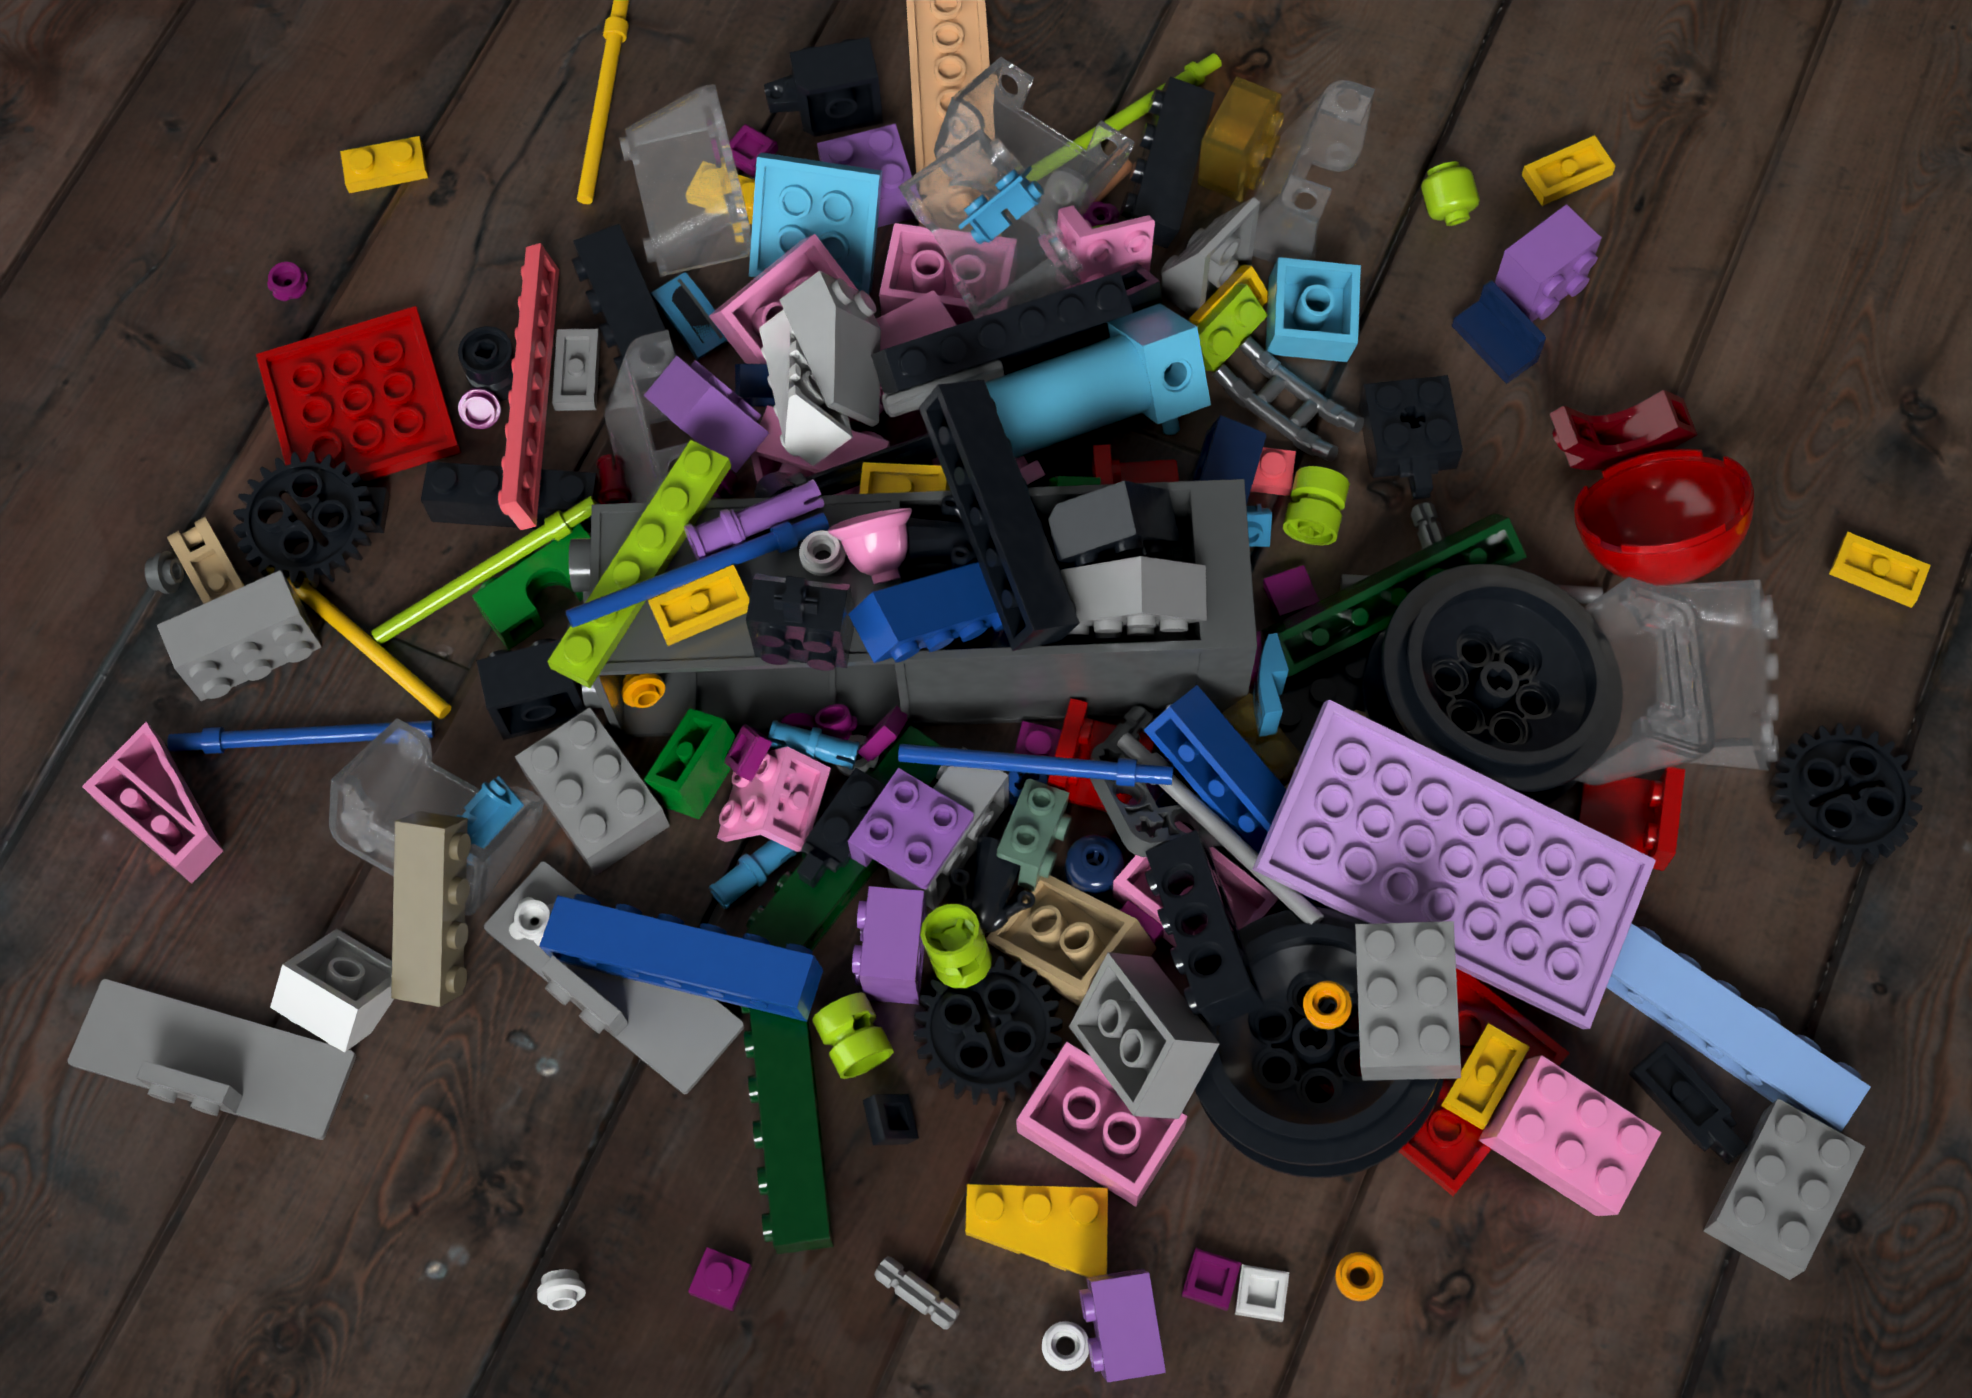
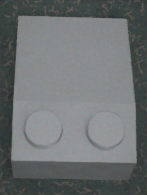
[1161,197,1260,316]
[779,271,881,427]

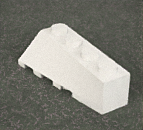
[759,309,853,466]

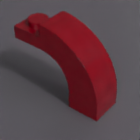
[1550,390,1698,470]

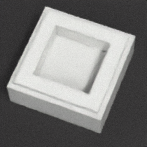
[1235,1264,1289,1322]

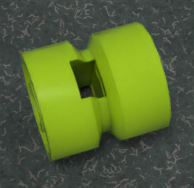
[1283,466,1350,546]
[920,904,992,988]
[812,992,894,1079]

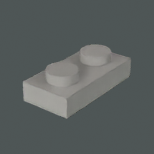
[552,329,601,411]

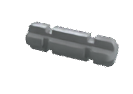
[874,1256,960,1329]

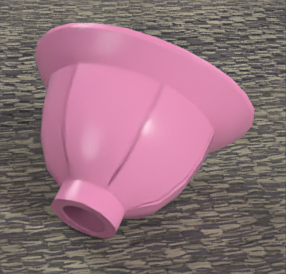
[828,508,912,585]

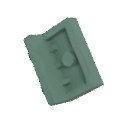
[997,779,1072,892]

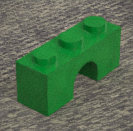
[472,523,591,650]

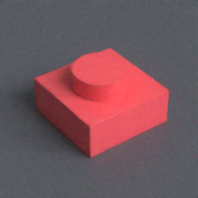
[1250,447,1296,496]

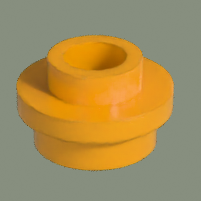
[621,673,665,708]
[1303,981,1352,1030]
[1335,1252,1384,1301]

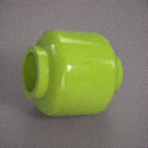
[1421,161,1480,226]

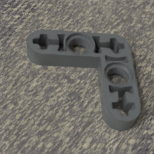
[1089,743,1222,857]

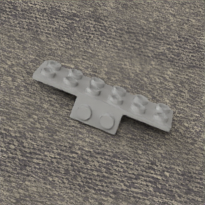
[484,862,744,1094]
[67,979,356,1140]

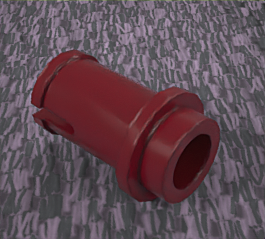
[596,454,632,504]

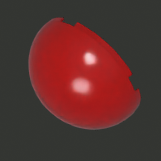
[1574,449,1755,586]

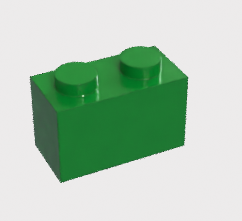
[644,708,736,819]

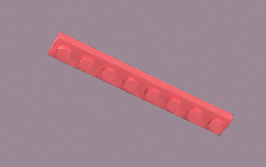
[498,243,559,530]

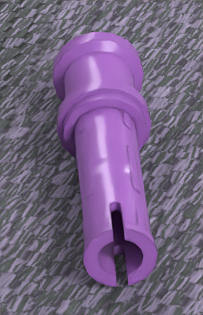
[684,479,824,560]

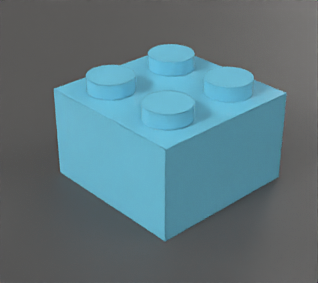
[1265,257,1361,362]

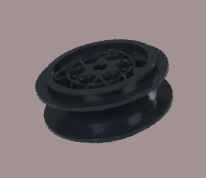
[1362,564,1623,806]
[1187,907,1444,1178]

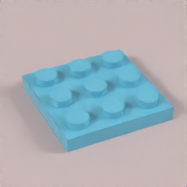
[749,153,883,295]

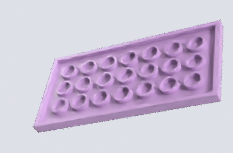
[1252,700,1656,1029]

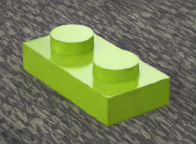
[1197,283,1268,372]

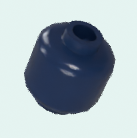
[1065,834,1124,899]

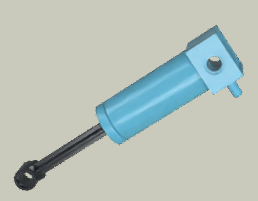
[754,304,1211,498]

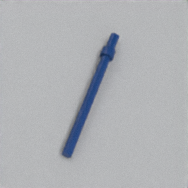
[566,513,829,628]
[167,720,435,754]
[898,744,1173,787]

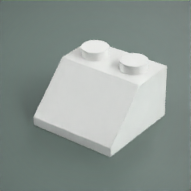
[270,929,394,1052]

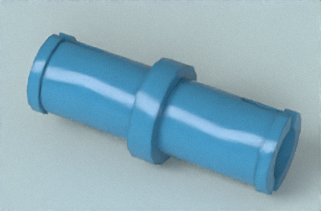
[768,720,860,770]
[709,840,797,909]

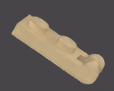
[167,516,245,604]

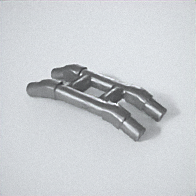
[1212,336,1364,462]

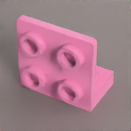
[1053,205,1155,290]
[717,746,831,852]

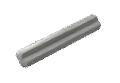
[882,359,1004,417]

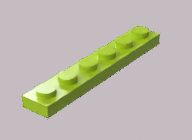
[547,440,731,688]

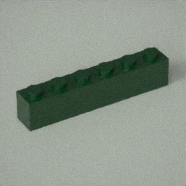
[1261,513,1527,676]
[745,725,942,951]
[741,1006,834,1254]

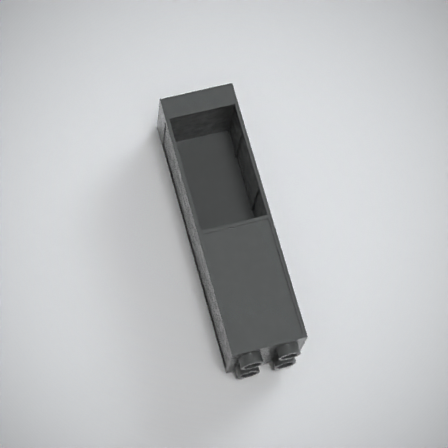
[567,479,1257,738]

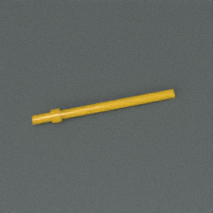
[577,0,629,204]
[287,576,452,719]

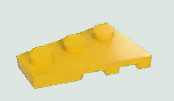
[965,1184,1108,1277]

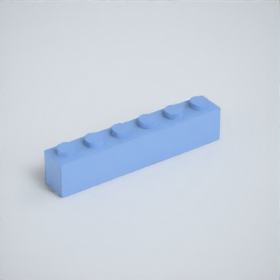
[1606,923,1871,1132]

